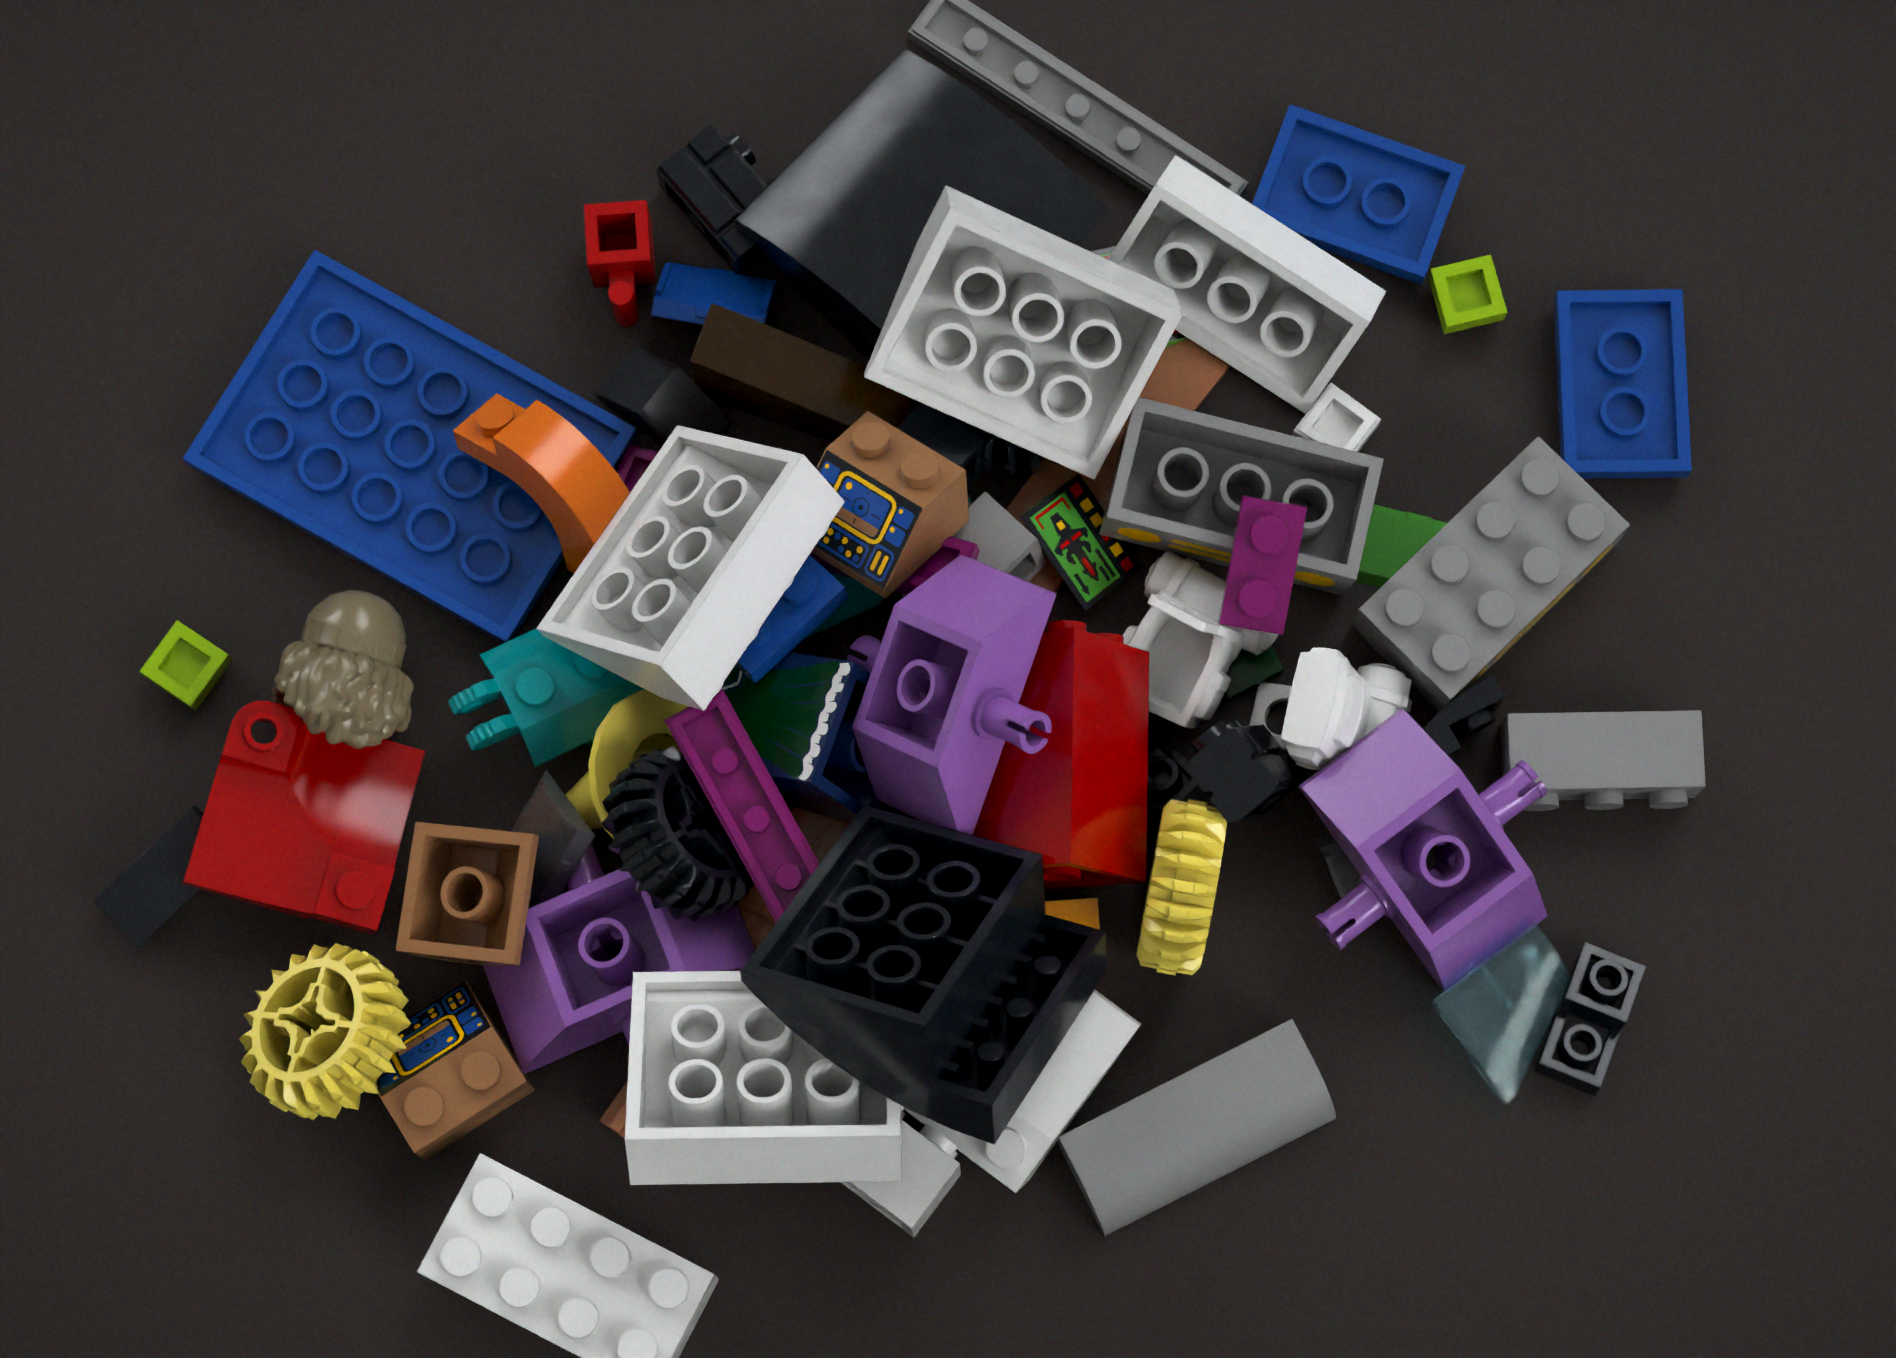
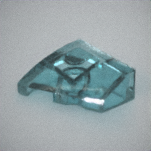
[1430,922,1570,1105]

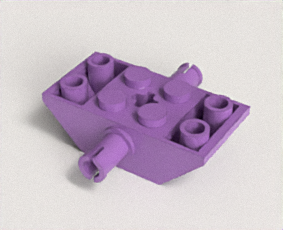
[847,555,1057,835]
[1298,709,1548,993]
[483,841,756,1074]

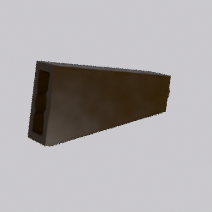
[690,303,920,442]

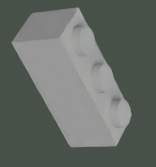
[1499,710,1706,811]

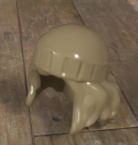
[272,590,414,749]

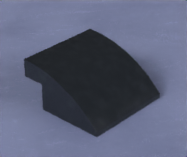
[733,49,1111,357]
[740,805,1107,1145]

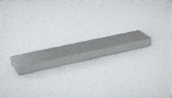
[908,0,1249,197]

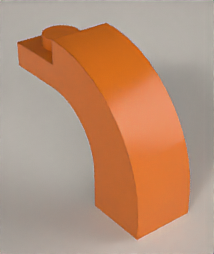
[453,393,630,573]

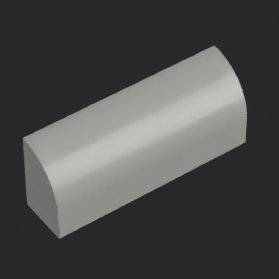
[1057,1019,1336,1236]

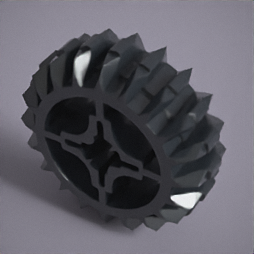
[602,746,755,922]

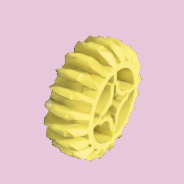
[1136,799,1227,976]
[239,943,411,1120]

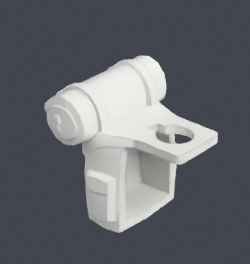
[1123,551,1279,729]
[1250,647,1412,771]

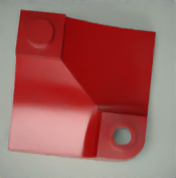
[182,700,425,935]

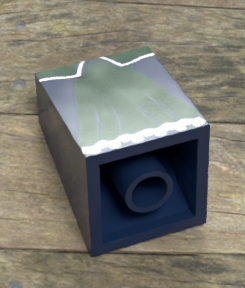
[721,652,888,823]

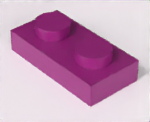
[1218,495,1307,635]

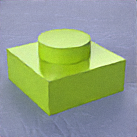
[1428,254,1508,334]
[139,620,233,711]

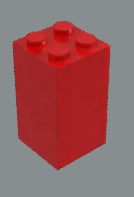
[973,620,1149,891]

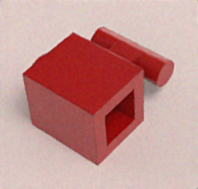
[584,200,656,327]

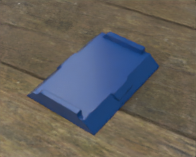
[651,262,778,325]

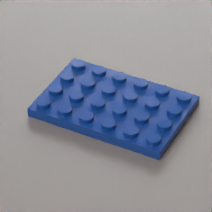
[182,249,639,644]

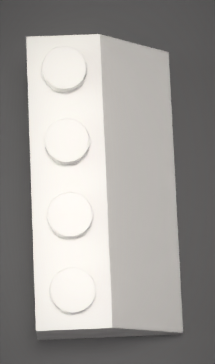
[1108,155,1386,414]

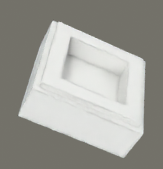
[1292,383,1381,452]

